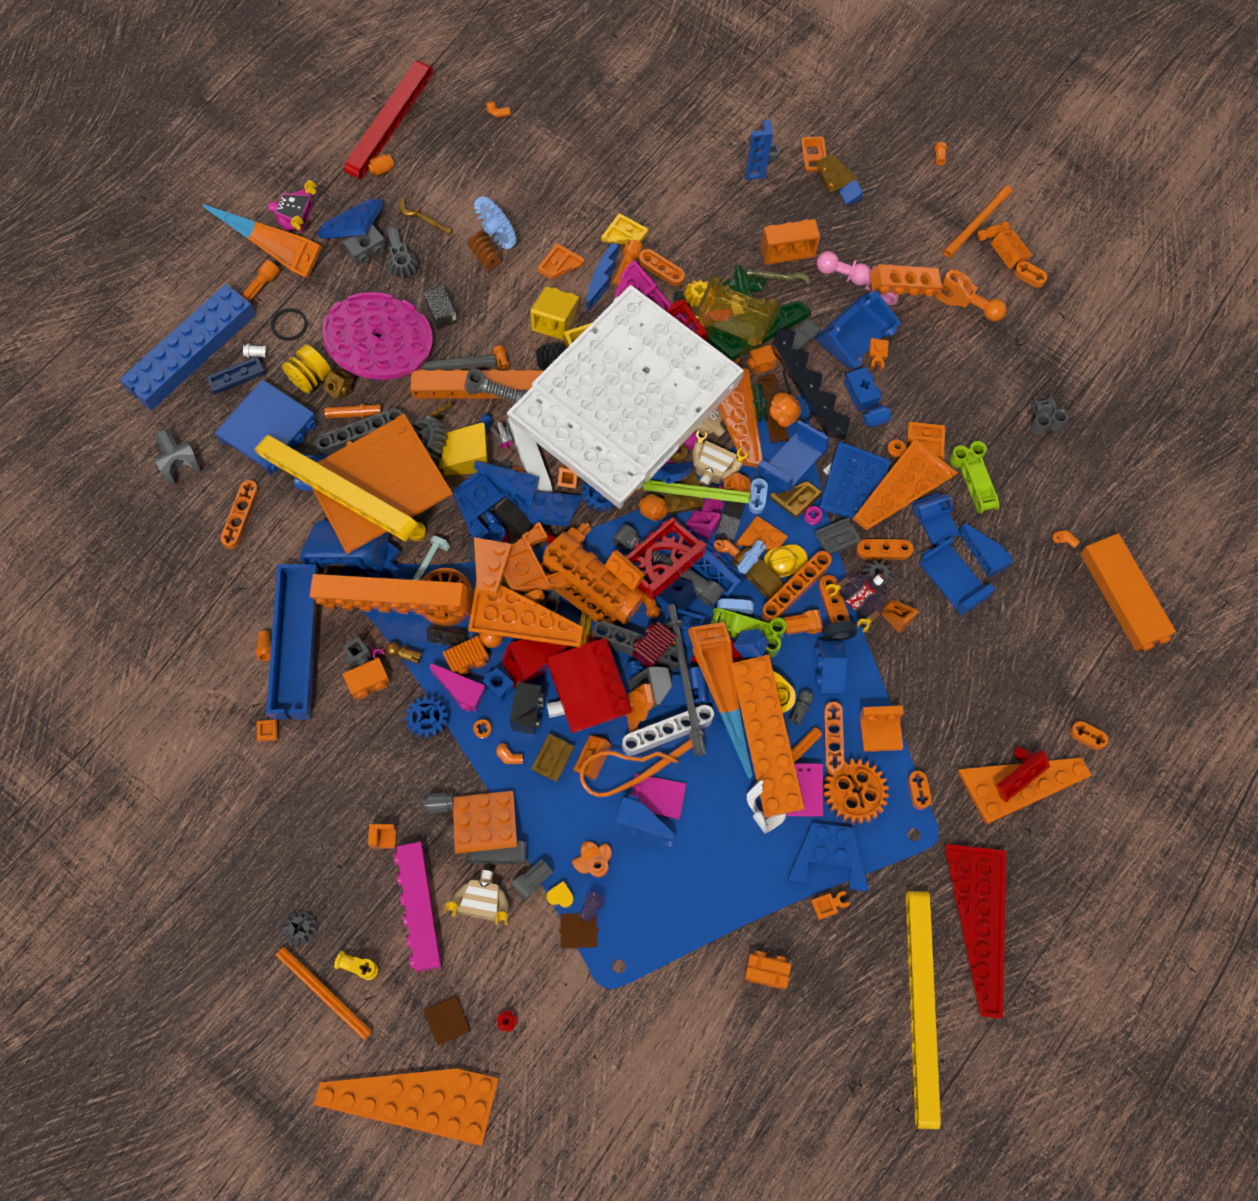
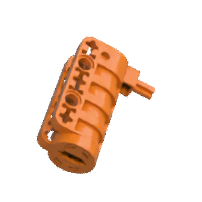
[540,523,647,625]

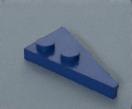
[474,461,539,506]

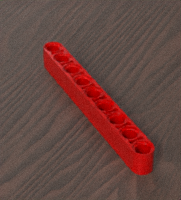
[343,60,433,180]

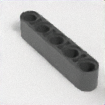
[316,408,402,456]
[591,621,679,671]

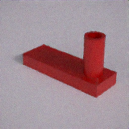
[996,746,1050,802]

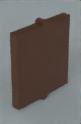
[559,913,599,949]
[424,996,470,1046]

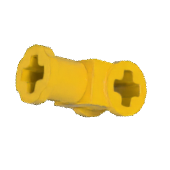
[334,950,379,980]

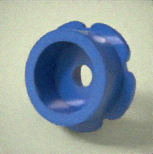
[625,661,644,678]

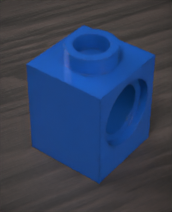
[483,667,515,702]

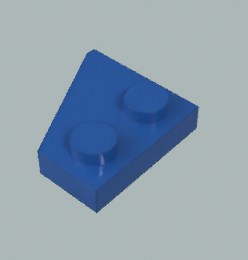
[663,608,705,652]

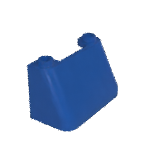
[815,289,901,370]
[300,520,389,572]

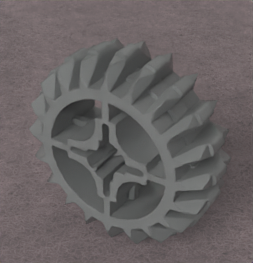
[410,416,448,462]

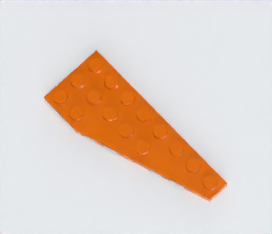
[314,1068,499,1146]

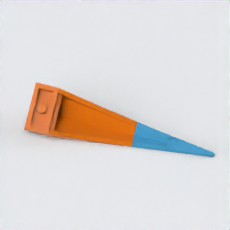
[203,205,323,279]
[688,622,752,779]

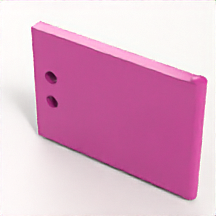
[786,764,824,817]
[631,774,686,820]

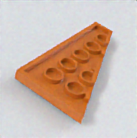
[718,367,762,468]
[957,758,1092,825]

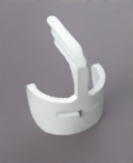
[747,780,786,834]

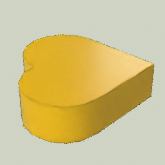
[547,881,573,908]

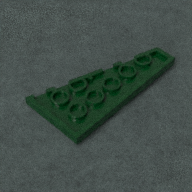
[702,301,812,361]

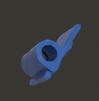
[912,493,960,545]
[662,667,714,707]

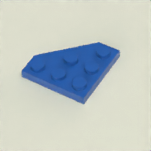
[317,199,384,239]

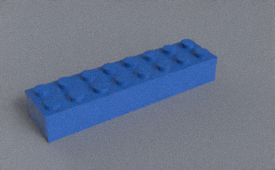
[120,284,255,411]
[266,564,320,720]

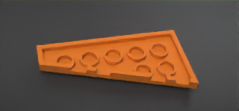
[853,439,958,530]
[468,580,585,648]

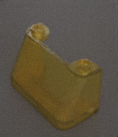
[695,276,780,346]

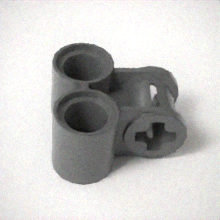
[1031,396,1069,435]

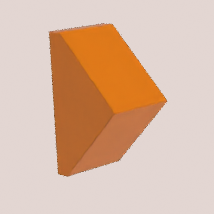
[879,600,918,633]

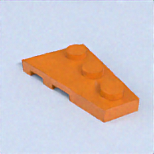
[474,537,512,596]

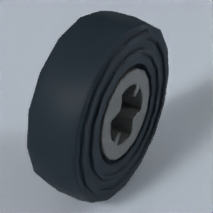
[822,621,857,641]

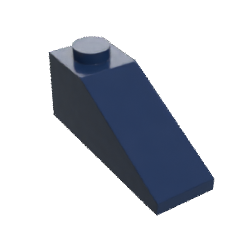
[642,568,696,611]

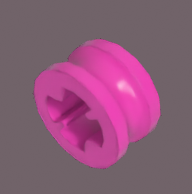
[804,506,822,525]

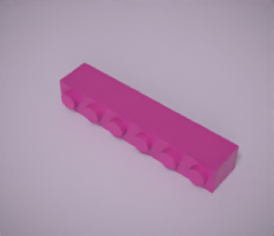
[394,842,442,973]

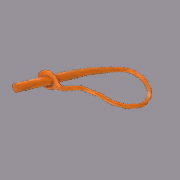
[580,739,693,797]

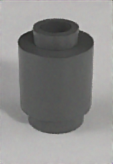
[424,792,453,814]

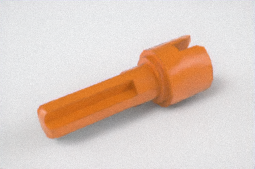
[613,239,643,287]
[241,260,279,303]

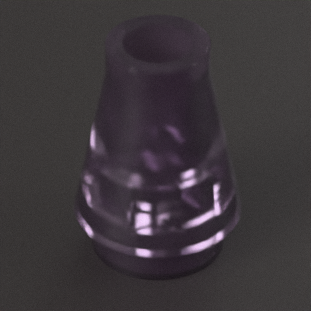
[579,890,605,923]

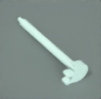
[412,536,450,580]

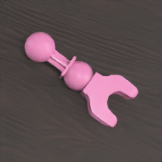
[816,251,899,305]

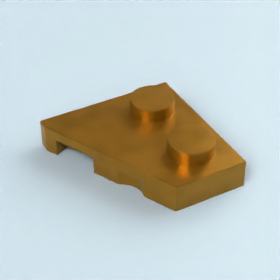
[815,154,859,194]
[664,474,704,516]
[770,481,822,519]

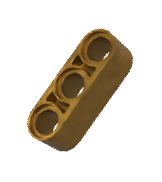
[732,547,784,599]

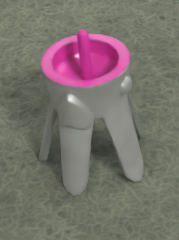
[490,422,513,449]

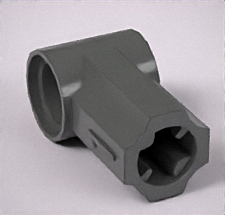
[511,859,553,901]

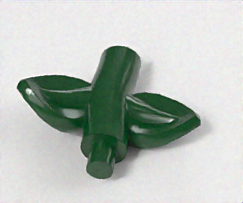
[717,265,766,307]

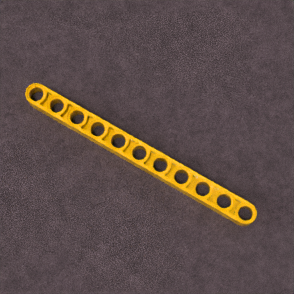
[254,435,419,541]
[906,891,941,1129]

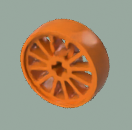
[421,568,474,627]

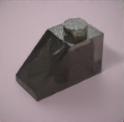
[715,501,746,544]

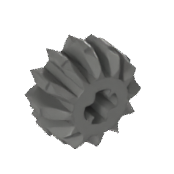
[861,559,894,592]

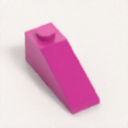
[430,663,486,712]

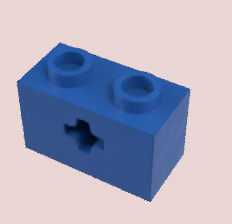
[843,367,881,412]

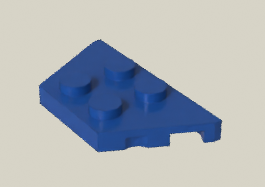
[510,491,582,526]

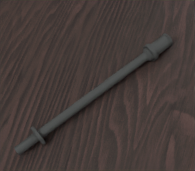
[666,604,707,756]

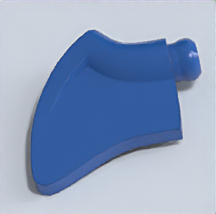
[652,462,694,484]

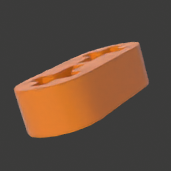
[1014,261,1047,288]
[1070,721,1108,750]
[908,771,931,810]

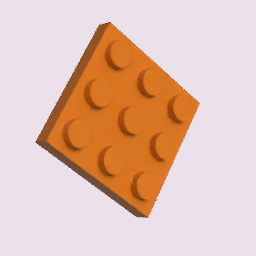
[453,791,517,854]

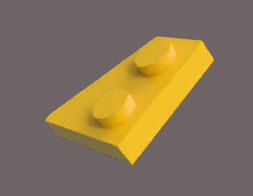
[601,213,648,244]

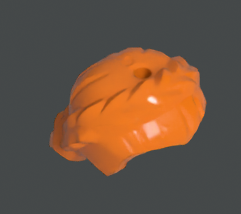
[769,392,801,427]

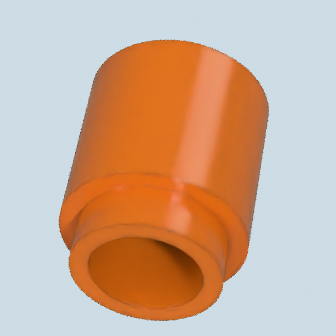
[368,154,395,177]

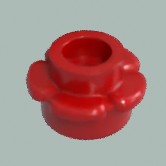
[496,1010,517,1032]

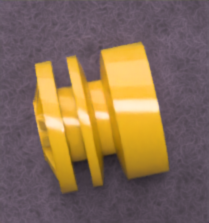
[282,344,331,394]

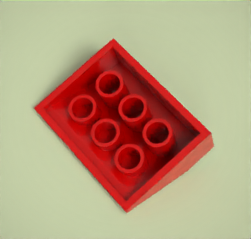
[546,638,632,733]

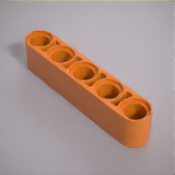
[761,551,832,623]

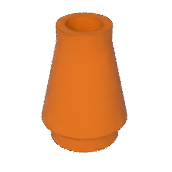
[255,631,272,661]

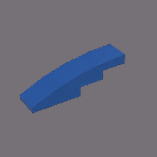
[586,242,618,311]

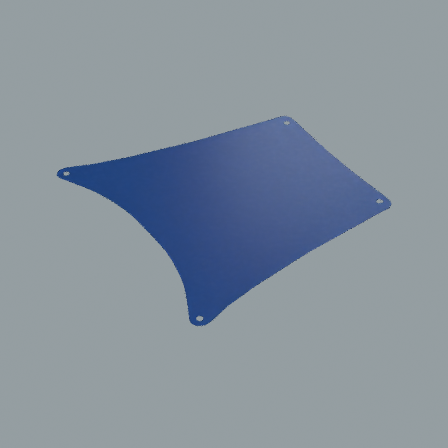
[339,395,939,989]

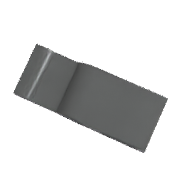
[792,318,821,351]

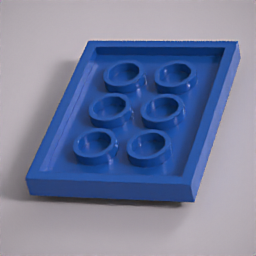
[819,441,890,522]

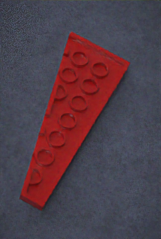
[944,844,1006,1019]

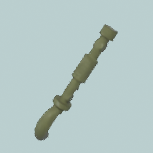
[747,269,810,284]

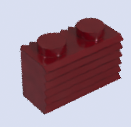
[632,621,677,667]

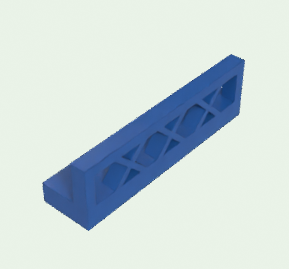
[745,120,773,180]
[676,528,747,597]

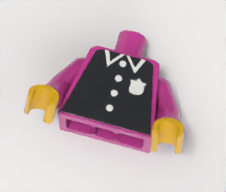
[268,180,317,233]

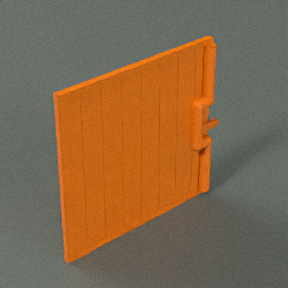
[311,414,453,554]

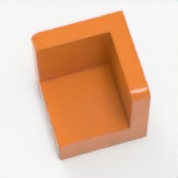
[368,824,397,849]

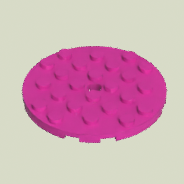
[322,292,432,380]

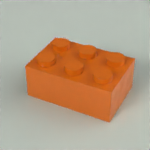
[760,219,820,265]

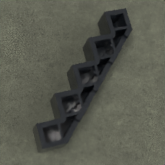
[773,327,851,440]

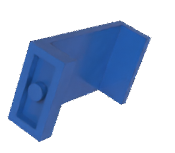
[758,420,829,493]
[919,537,995,616]

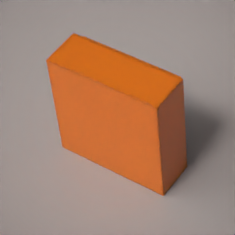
[257,719,278,742]

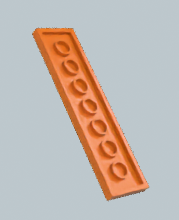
[731,655,805,818]

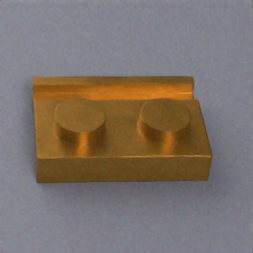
[531,734,575,783]

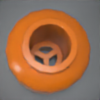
[639,494,668,521]

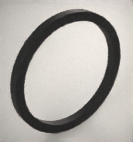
[271,308,307,341]

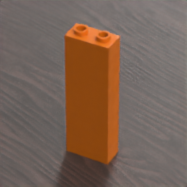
[1080,533,1176,652]

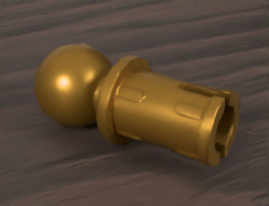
[385,642,423,664]

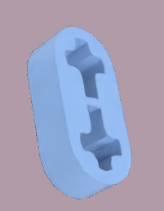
[748,478,768,514]
[717,599,754,615]

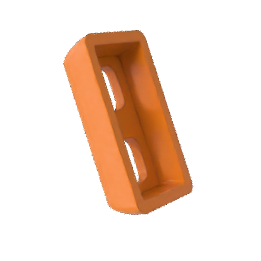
[801,136,827,173]

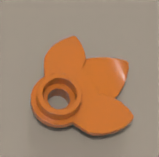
[572,841,612,877]

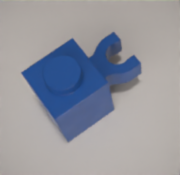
[734,629,769,659]

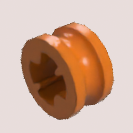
[473,719,491,738]

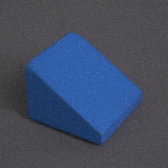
[839,180,863,205]

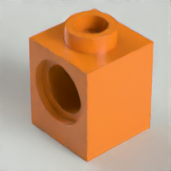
[747,345,777,375]

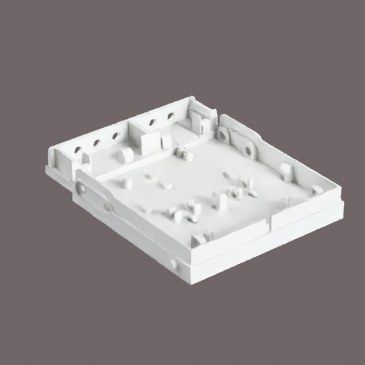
[507,285,744,509]

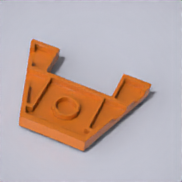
[503,522,573,593]

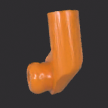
[486,101,511,118]

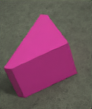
[685,510,721,540]

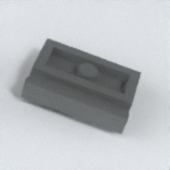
[814,517,861,555]

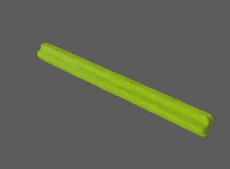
[643,480,751,503]

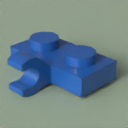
[360,542,401,579]

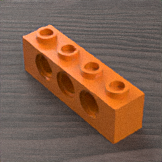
[869,264,942,297]

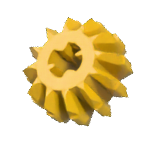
[684,278,715,310]

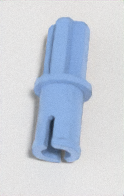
[737,540,766,574]

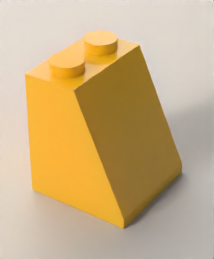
[530,286,580,340]
[439,423,488,476]

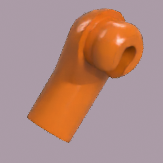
[1052,530,1080,548]
[714,539,741,558]
[496,743,523,764]

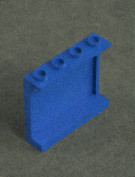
[215,380,317,476]

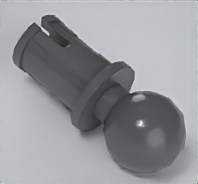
[789,690,814,726]

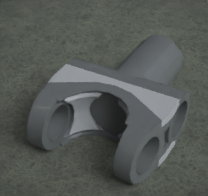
[153,430,201,486]

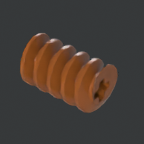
[467,231,502,271]

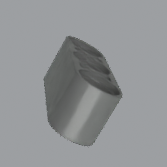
[467,841,527,864]

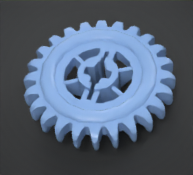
[474,196,516,249]

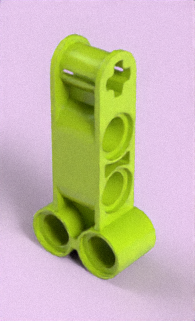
[949,441,999,514]
[711,608,787,658]

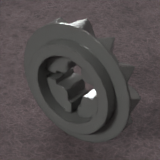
[282,911,317,945]

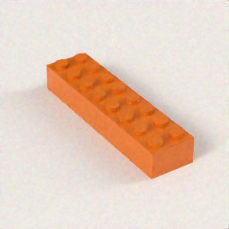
[309,574,474,618]

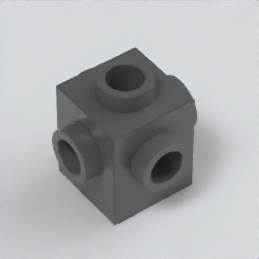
[342,636,372,668]

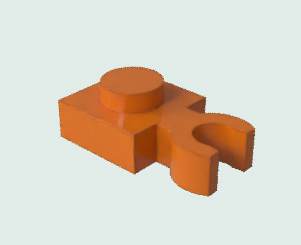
[868,338,889,371]
[810,891,850,921]

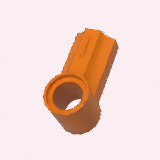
[783,610,823,635]

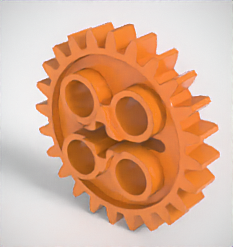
[823,759,889,825]

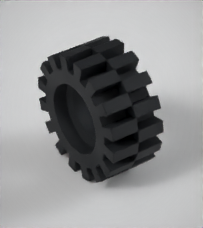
[536,342,568,371]

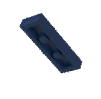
[206,356,265,395]

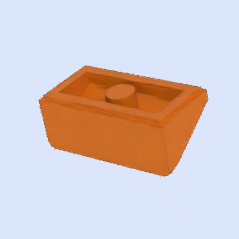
[573,735,611,780]

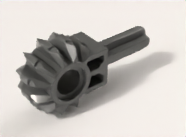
[387,227,418,280]

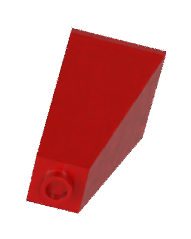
[501,639,573,689]

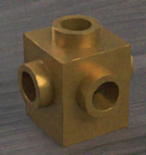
[323,368,355,399]

